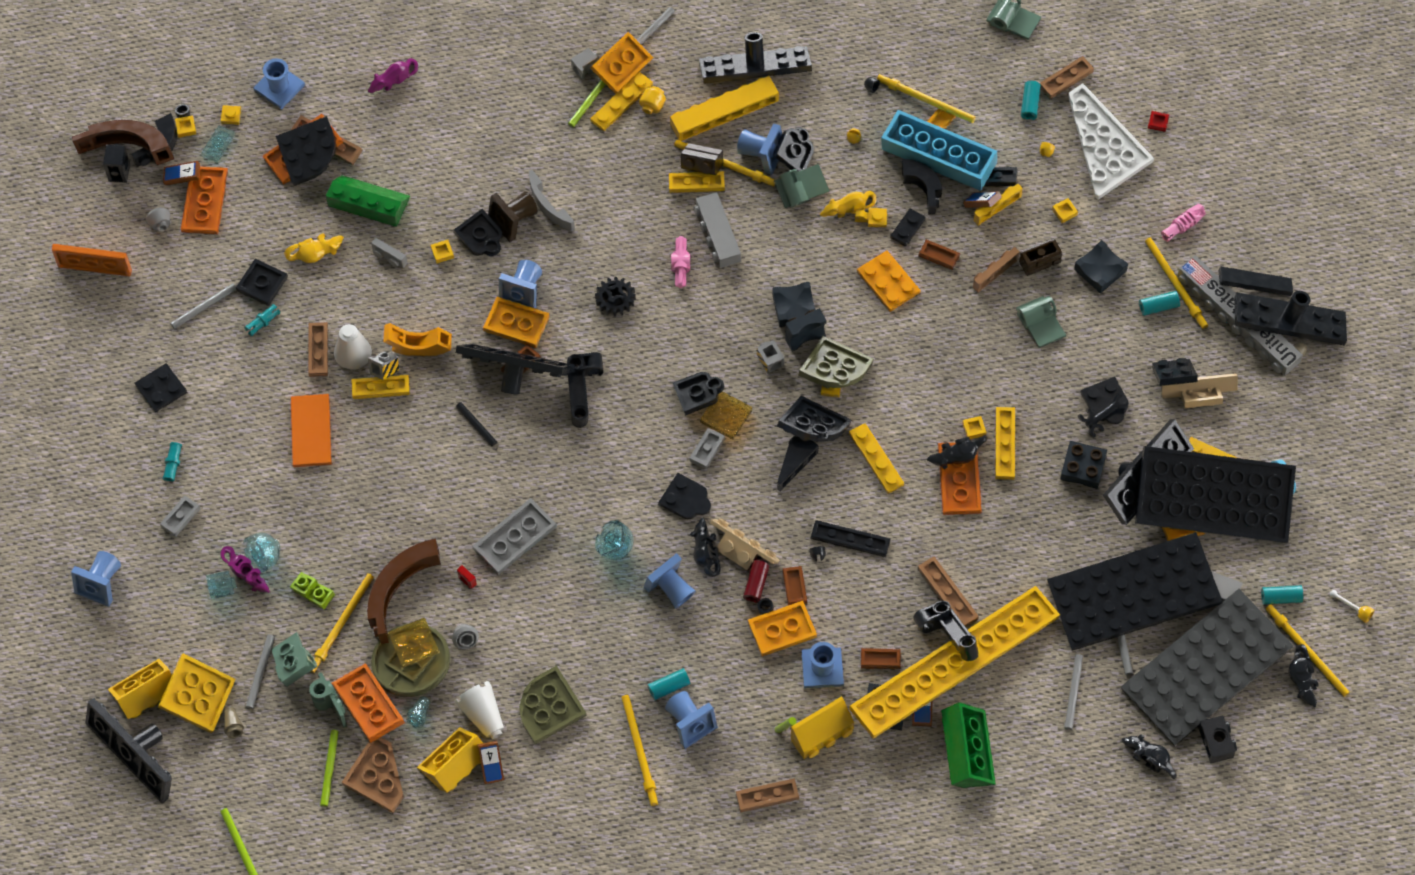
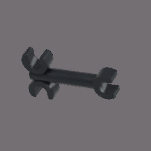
[1078,394,1129,438]

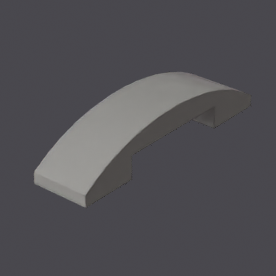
[529,169,575,231]

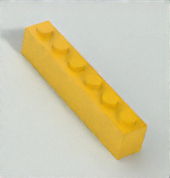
[670,76,779,141]

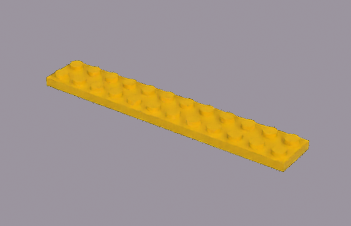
[849,586,1060,739]

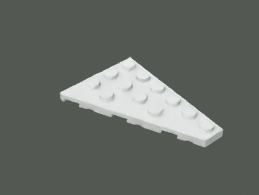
[1068,83,1154,200]

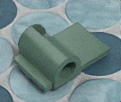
[986,0,1041,40]
[774,164,829,208]
[1016,296,1066,348]
[271,632,317,687]
[309,672,347,728]

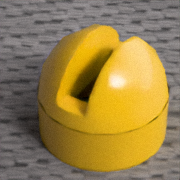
[847,128,861,144]
[1039,142,1055,157]

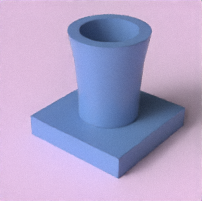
[254,58,305,110]
[737,124,782,175]
[499,260,542,308]
[71,551,121,607]
[643,553,696,609]
[801,642,844,688]
[665,691,718,749]

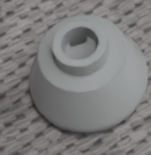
[146,207,170,231]
[452,624,479,650]

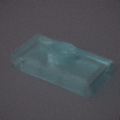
[201,125,235,163]

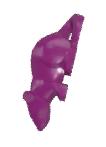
[368,58,419,93]
[220,546,270,593]

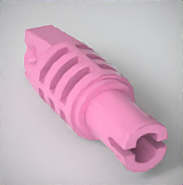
[1161,204,1206,242]

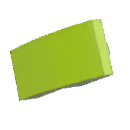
[290,572,335,610]

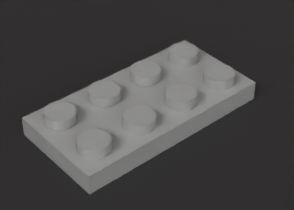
[472,498,557,575]

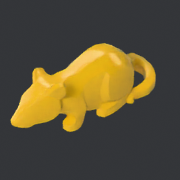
[820,191,877,218]
[284,233,344,263]

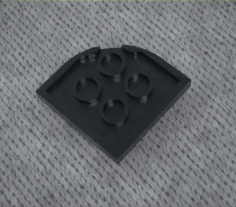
[276,116,336,186]
[777,395,852,442]

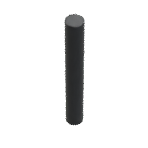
[456,402,497,446]

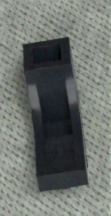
[131,113,177,167]
[902,159,942,215]

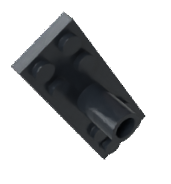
[699,32,812,84]
[1234,291,1347,346]
[455,343,576,394]
[1103,419,1194,525]
[85,698,172,804]

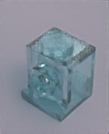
[206,570,237,600]

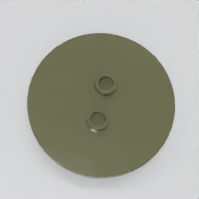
[371,623,450,697]

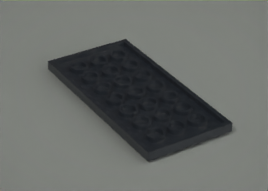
[1135,446,1296,543]
[1047,532,1222,651]

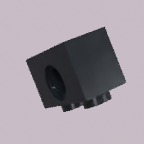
[103,144,130,183]
[1198,715,1237,764]

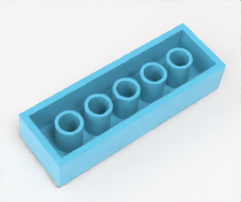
[881,110,997,191]

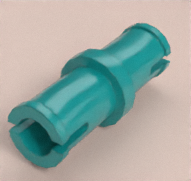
[244,304,280,336]
[162,442,182,482]

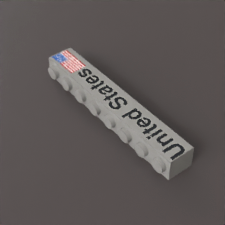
[1177,255,1303,376]

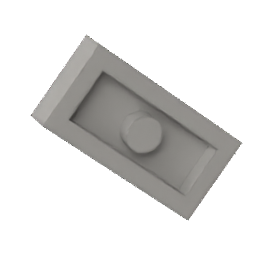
[371,238,408,269]
[689,428,725,469]
[160,496,201,537]

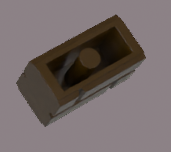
[681,143,723,176]
[1019,239,1062,276]

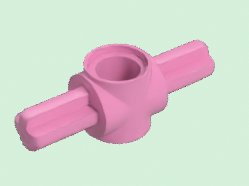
[671,236,690,288]

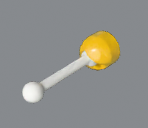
[1330,590,1375,623]

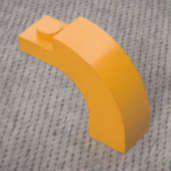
[383,323,452,356]

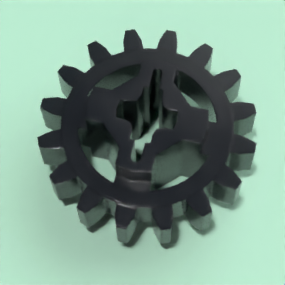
[595,277,636,317]

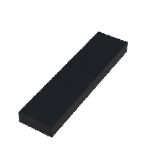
[1218,266,1293,296]
[810,520,891,558]

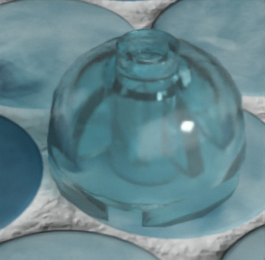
[595,520,634,560]
[243,532,280,572]

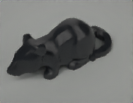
[927,435,987,469]
[690,518,720,577]
[1288,644,1319,707]
[1122,734,1177,779]

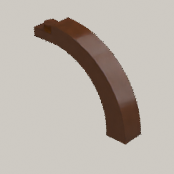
[72,120,174,165]
[367,538,441,644]

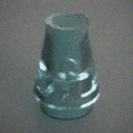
[406,696,431,727]

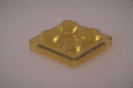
[700,391,752,440]
[388,617,439,668]

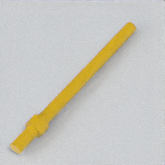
[877,74,976,123]
[674,140,775,187]
[1145,237,1208,329]
[310,573,374,673]
[1266,604,1350,697]
[621,695,658,806]

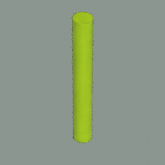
[775,717,797,733]

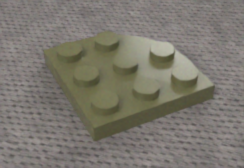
[798,336,874,388]
[519,665,587,744]

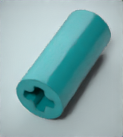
[1021,81,1041,120]
[1139,291,1180,316]
[1261,585,1304,605]
[647,668,691,701]

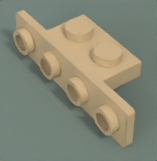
[1161,373,1238,408]
[710,518,780,570]

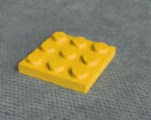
[158,653,236,733]

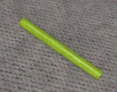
[568,80,606,128]
[320,729,339,807]
[220,808,258,875]

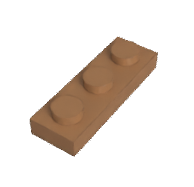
[1040,56,1094,99]
[973,247,1020,293]
[308,322,328,377]
[736,778,799,813]

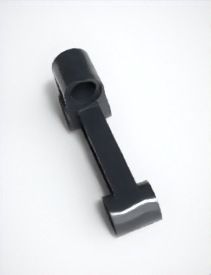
[567,352,604,428]
[913,601,979,661]

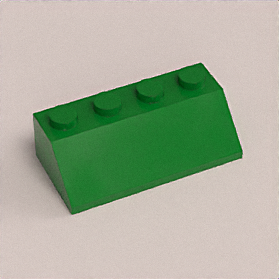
[326,175,410,227]
[941,702,996,788]

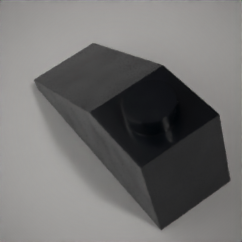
[777,436,819,491]

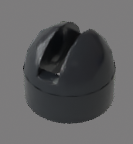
[864,77,880,93]
[175,104,190,118]
[809,546,826,561]
[757,598,774,614]

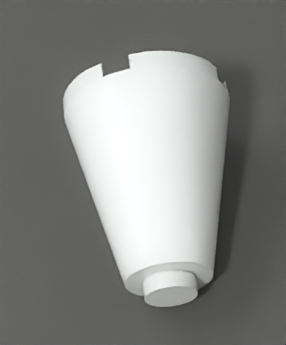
[334,324,372,370]
[455,681,504,739]

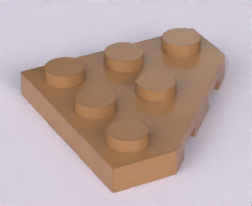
[342,737,404,813]

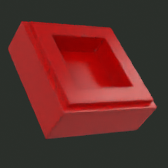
[1148,111,1170,132]
[457,565,477,589]

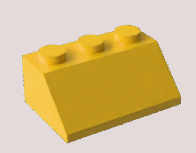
[108,659,172,719]
[791,696,854,759]
[417,727,483,793]

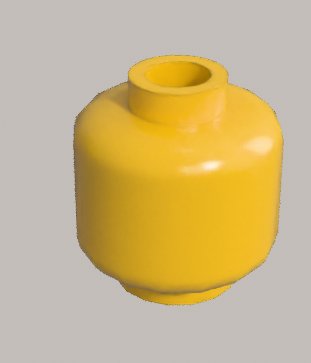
[639,86,666,115]

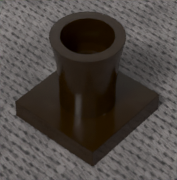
[488,191,538,243]

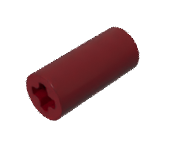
[743,560,770,603]

